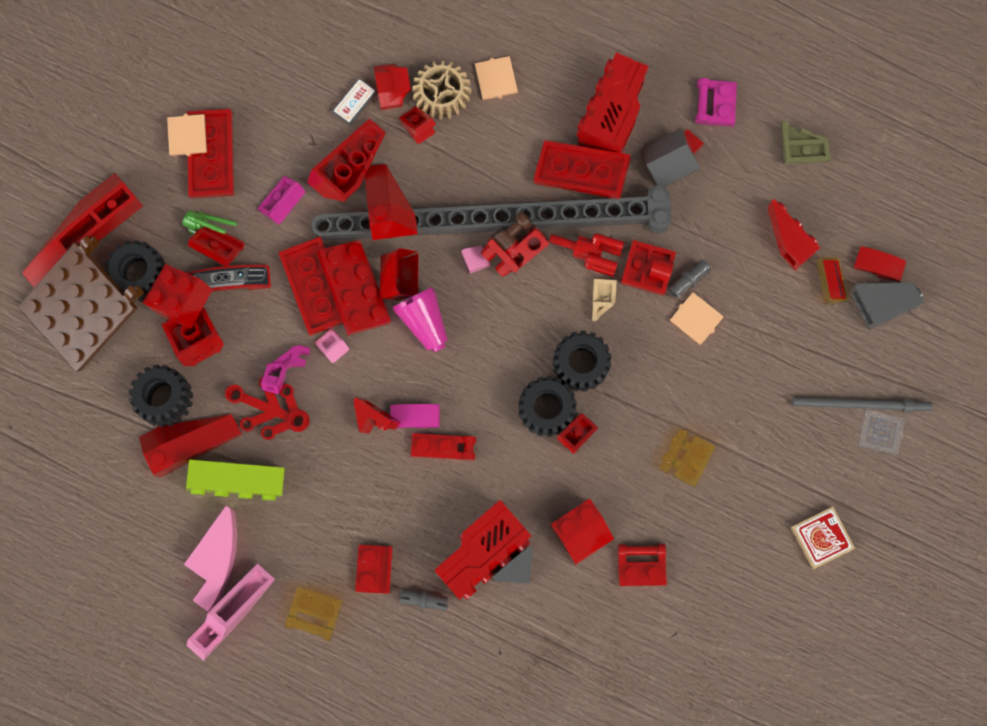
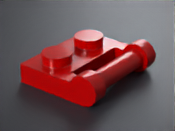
[618,543,667,586]

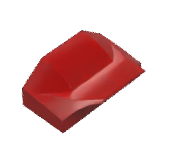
[373,64,411,110]

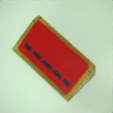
[816,258,848,305]

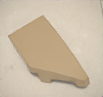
[592,279,617,321]

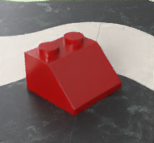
[550,498,614,565]

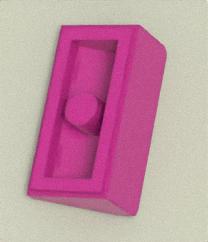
[257,175,305,225]

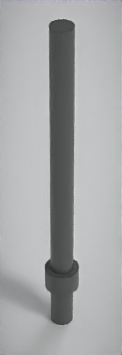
[792,397,932,413]

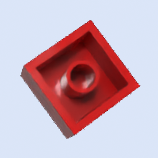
[143,264,213,329]

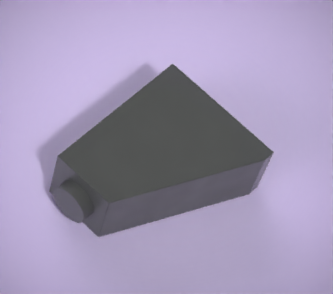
[849,283,924,330]

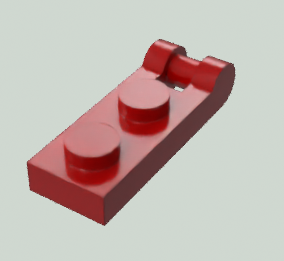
[411,433,477,461]

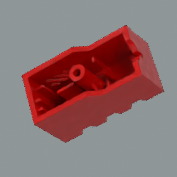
[576,52,649,153]
[434,500,532,600]

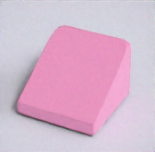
[461,245,490,274]
[315,329,349,363]

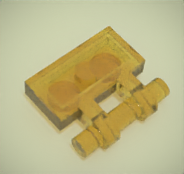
[659,429,716,488]

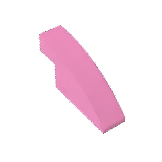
[184,506,237,612]
[186,564,275,661]

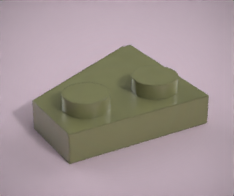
[781,121,831,165]

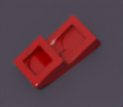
[854,246,907,282]

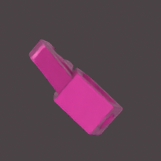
[261,345,310,395]

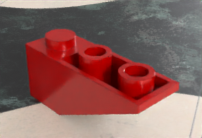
[767,199,820,271]

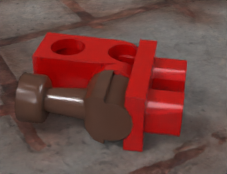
[481,211,549,277]

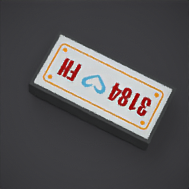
[332,78,377,126]

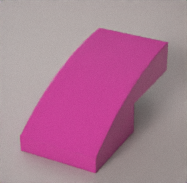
[390,404,440,429]

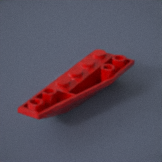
[22,173,143,288]

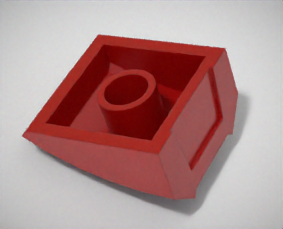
[161,306,224,366]

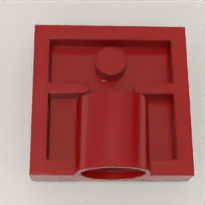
[621,240,676,296]

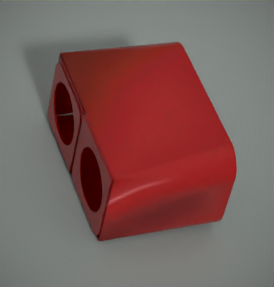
[380,248,419,301]

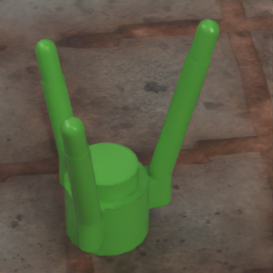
[183,210,237,235]

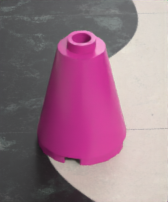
[393,287,448,353]

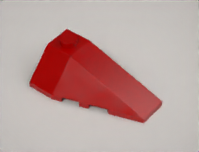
[365,164,418,240]

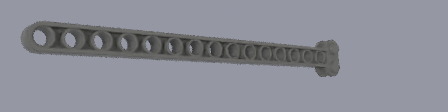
[311,185,671,241]

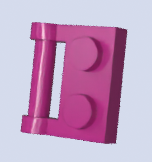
[695,78,737,127]

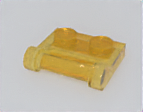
[285,587,343,642]

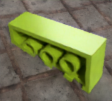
[185,460,285,501]

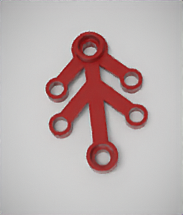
[225,376,310,441]

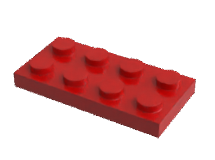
[187,109,235,198]
[533,140,631,199]
[278,237,343,336]
[317,240,391,336]

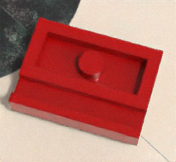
[188,226,245,267]
[355,545,393,594]

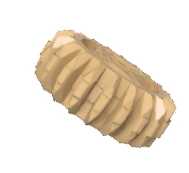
[412,60,471,120]

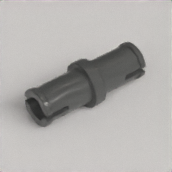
[668,260,711,299]
[399,588,449,612]

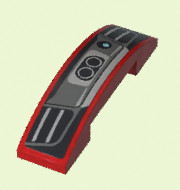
[188,265,271,292]

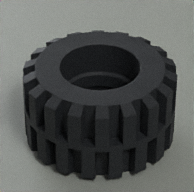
[104,240,166,302]
[553,331,612,392]
[128,365,193,427]
[518,376,577,437]

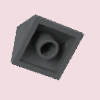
[642,129,700,187]
[492,546,533,584]

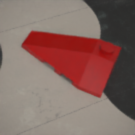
[307,118,386,201]
[139,414,242,478]

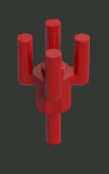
[549,233,624,277]

